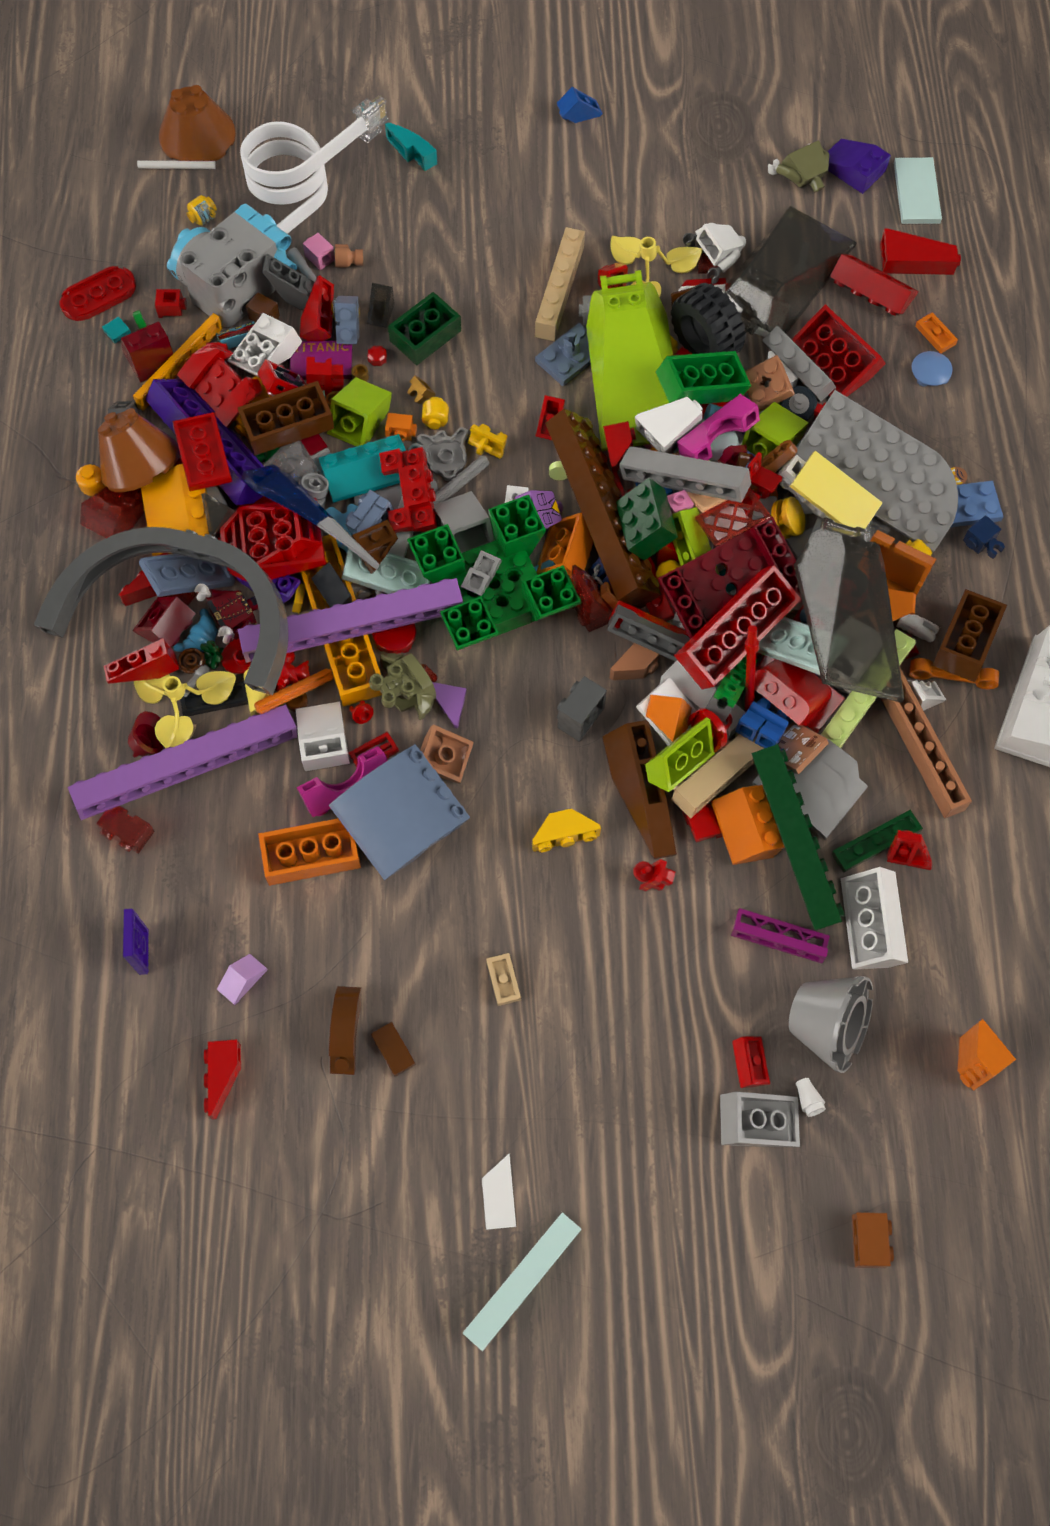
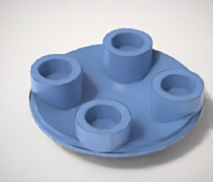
[912,351,953,387]

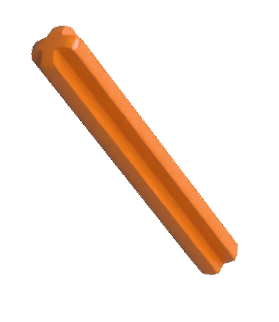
[254,668,334,714]

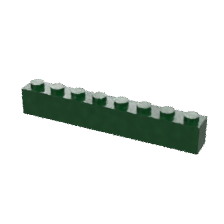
[751,744,845,931]

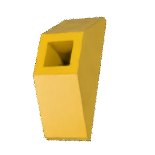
[532,808,601,853]

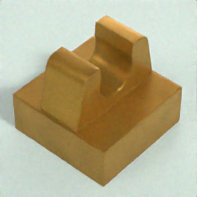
[407,376,436,404]

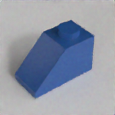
[557,87,603,123]

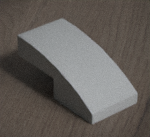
[461,550,502,596]

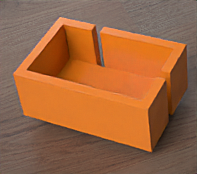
[856,530,937,597]

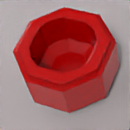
[367,345,387,366]

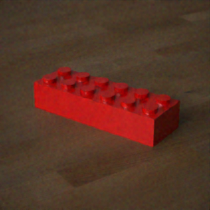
[674,565,801,690]

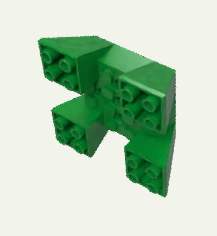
[407,494,581,651]

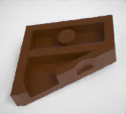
[352,520,398,574]

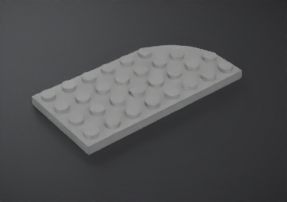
[796,390,958,553]

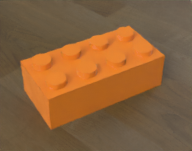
[258,818,361,886]

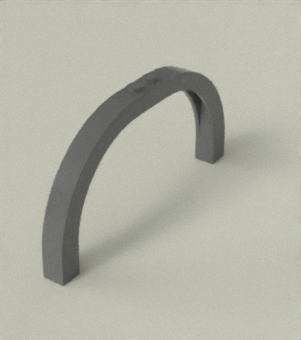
[34,527,288,695]

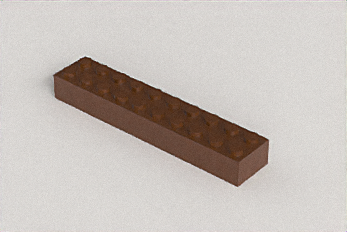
[546,409,662,608]

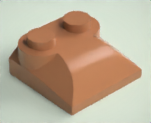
[420,724,474,783]

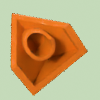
[874,588,916,627]
[646,695,692,742]

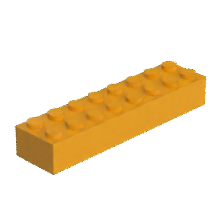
[300,534,382,707]

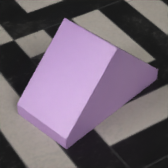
[217,954,268,1005]

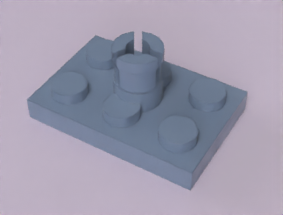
[535,323,591,386]

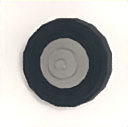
[780,386,817,421]

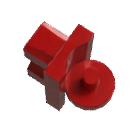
[633,859,676,892]

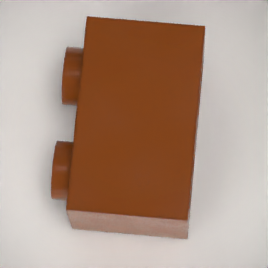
[852,1212,894,1268]

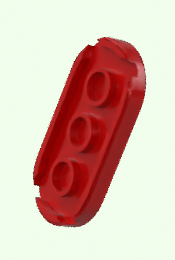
[59,266,136,321]

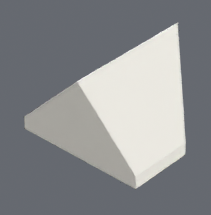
[907,680,946,711]

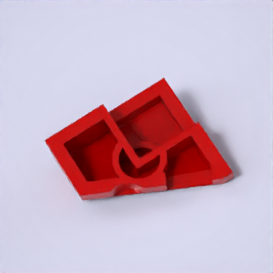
[681,803,723,843]

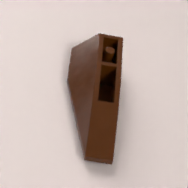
[602,720,677,859]

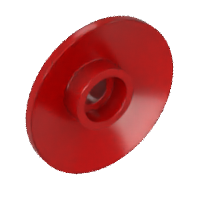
[221,639,251,674]

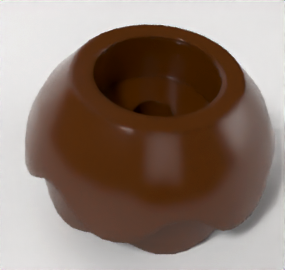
[178,648,205,674]

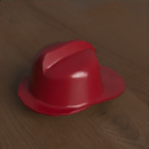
[128,711,163,758]

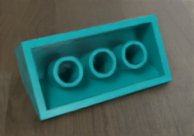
[318,434,406,503]

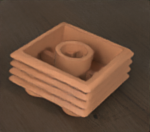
[745,355,795,412]

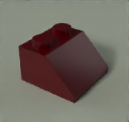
[132,596,196,647]

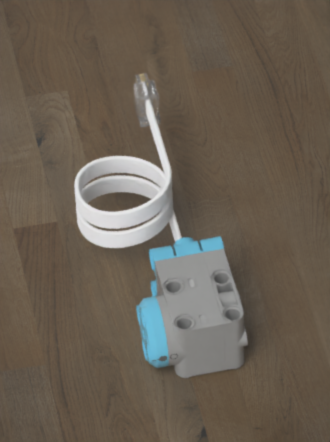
[167,95,388,328]

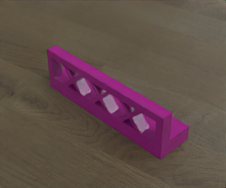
[731,908,830,964]

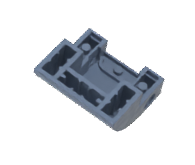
[329,744,470,880]

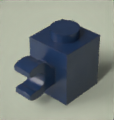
[963,515,1005,559]

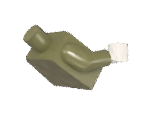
[768,140,829,193]

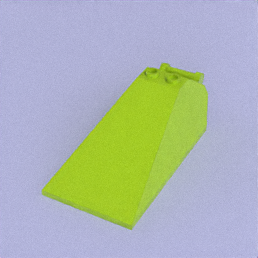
[586,270,673,451]

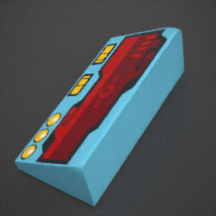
[216,321,255,349]

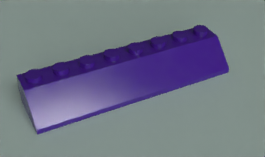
[145,379,278,505]

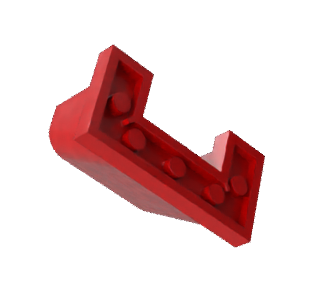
[755,656,846,733]

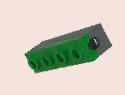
[705,655,758,722]

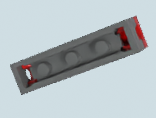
[607,600,690,661]

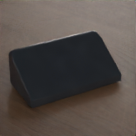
[311,562,352,608]

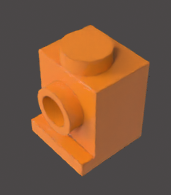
[385,413,417,441]

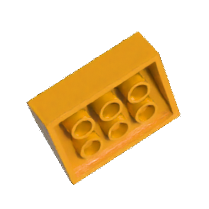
[141,464,215,556]

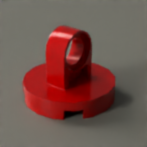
[687,708,733,753]

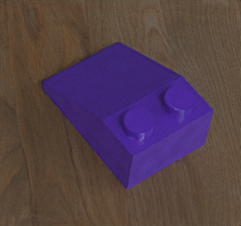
[828,139,891,194]

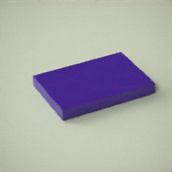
[123,909,149,975]

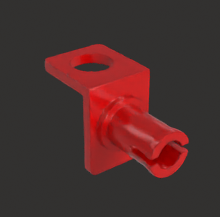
[748,452,783,499]

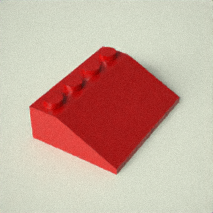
[791,304,886,397]

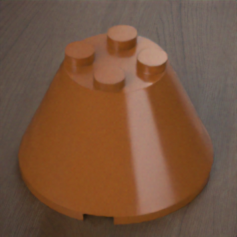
[159,85,236,161]
[97,408,180,492]

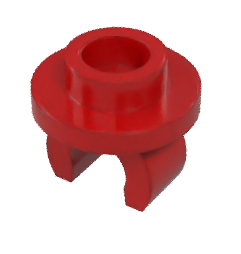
[349,700,374,724]

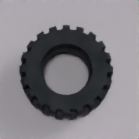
[671,283,746,354]

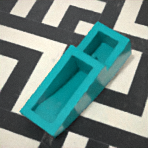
[385,122,437,171]

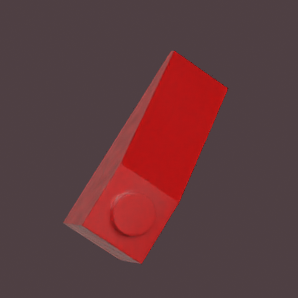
[300,275,334,341]

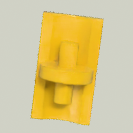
[468,423,507,459]

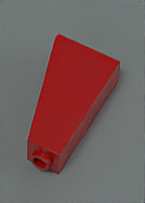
[880,228,961,275]

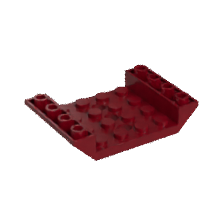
[658,516,814,639]

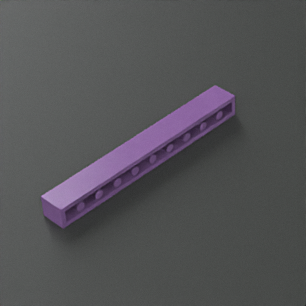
[237,578,463,663]
[68,705,297,820]

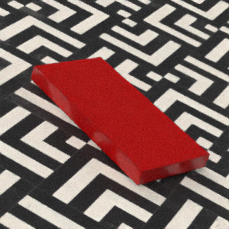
[172,412,232,492]

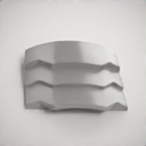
[753,734,868,840]

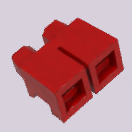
[306,357,344,396]

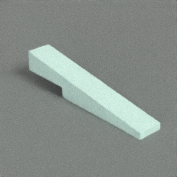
[463,1212,581,1352]

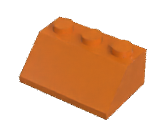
[536,512,593,582]
[711,785,785,865]
[957,1019,1016,1091]

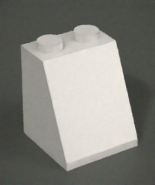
[635,397,703,454]

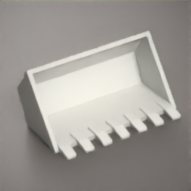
[994,625,1050,767]

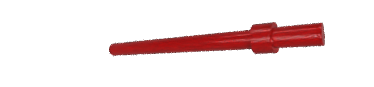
[744,626,759,712]

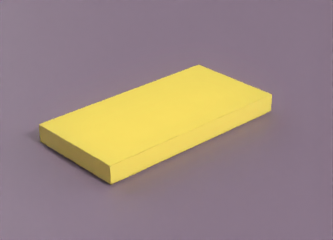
[789,451,882,538]

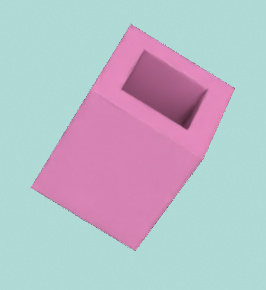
[303,233,335,270]

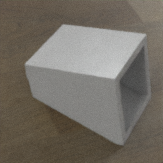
[434,491,494,553]

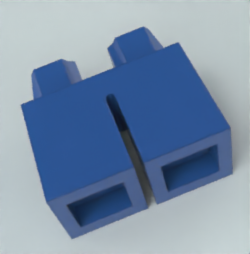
[735,697,789,749]

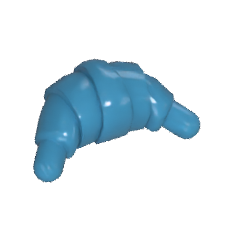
[173,608,218,652]

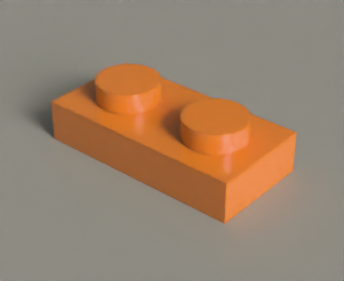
[915,312,958,354]

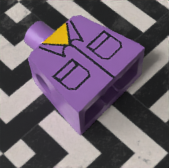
[515,490,563,529]

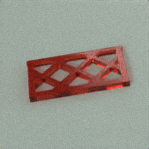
[695,489,772,547]

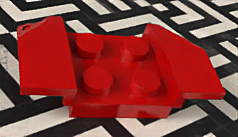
[177,344,263,428]

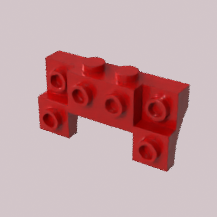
[379,447,437,533]

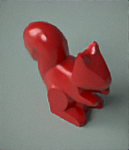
[275,652,310,692]

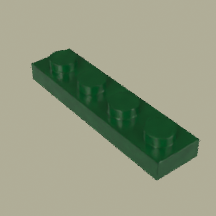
[831,810,923,873]

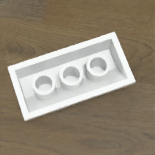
[840,867,908,969]

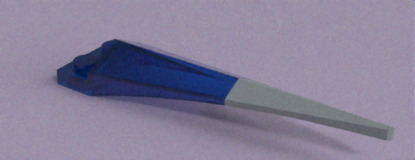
[241,465,379,569]

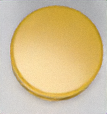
[771,497,805,539]

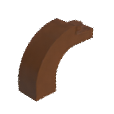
[329,986,361,1075]

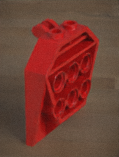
[218,498,327,582]

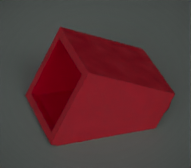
[121,321,173,383]

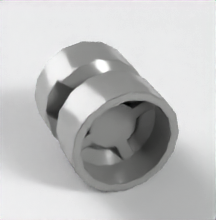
[298,473,329,512]

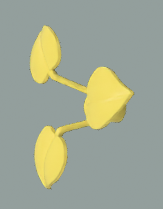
[611,236,702,297]
[134,671,236,748]

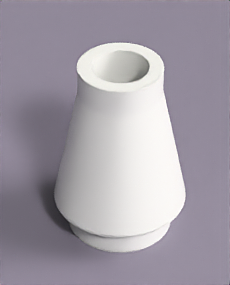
[796,1078,826,1117]

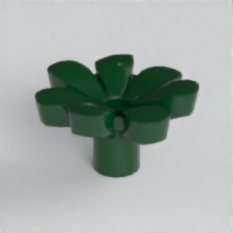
[200,640,224,669]

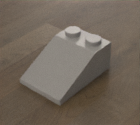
[720,1092,800,1147]

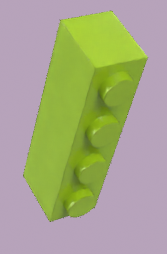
[672,507,720,575]

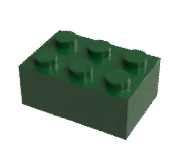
[388,292,461,366]
[616,478,678,561]

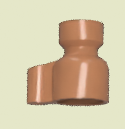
[335,244,363,268]

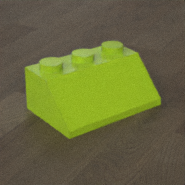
[645,717,714,792]

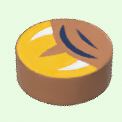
[951,467,967,485]

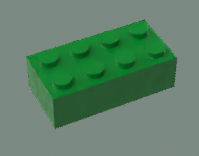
[656,351,751,404]

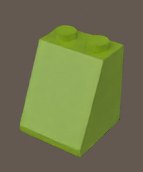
[327,377,392,447]
[742,402,809,473]

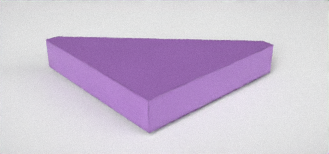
[432,682,467,728]

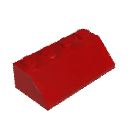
[830,254,919,316]

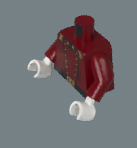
[194,584,259,644]

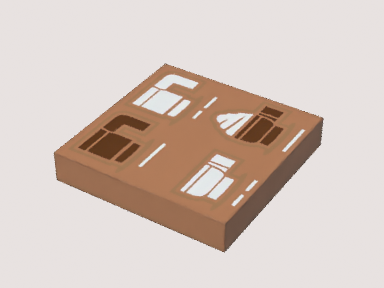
[778,721,829,775]

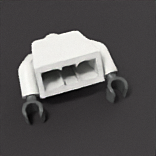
[683,223,746,284]

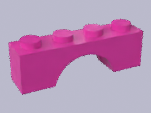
[677,394,760,461]
[296,746,388,817]

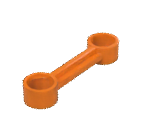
[909,658,999,690]

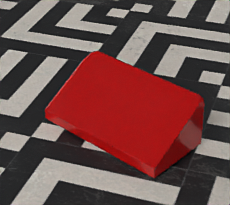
[732,1036,770,1088]

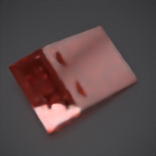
[80,487,145,538]
[570,565,612,632]

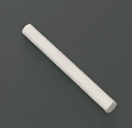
[137,161,216,169]

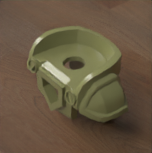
[369,653,436,720]

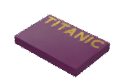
[290,341,353,380]

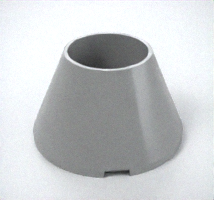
[789,976,873,1073]

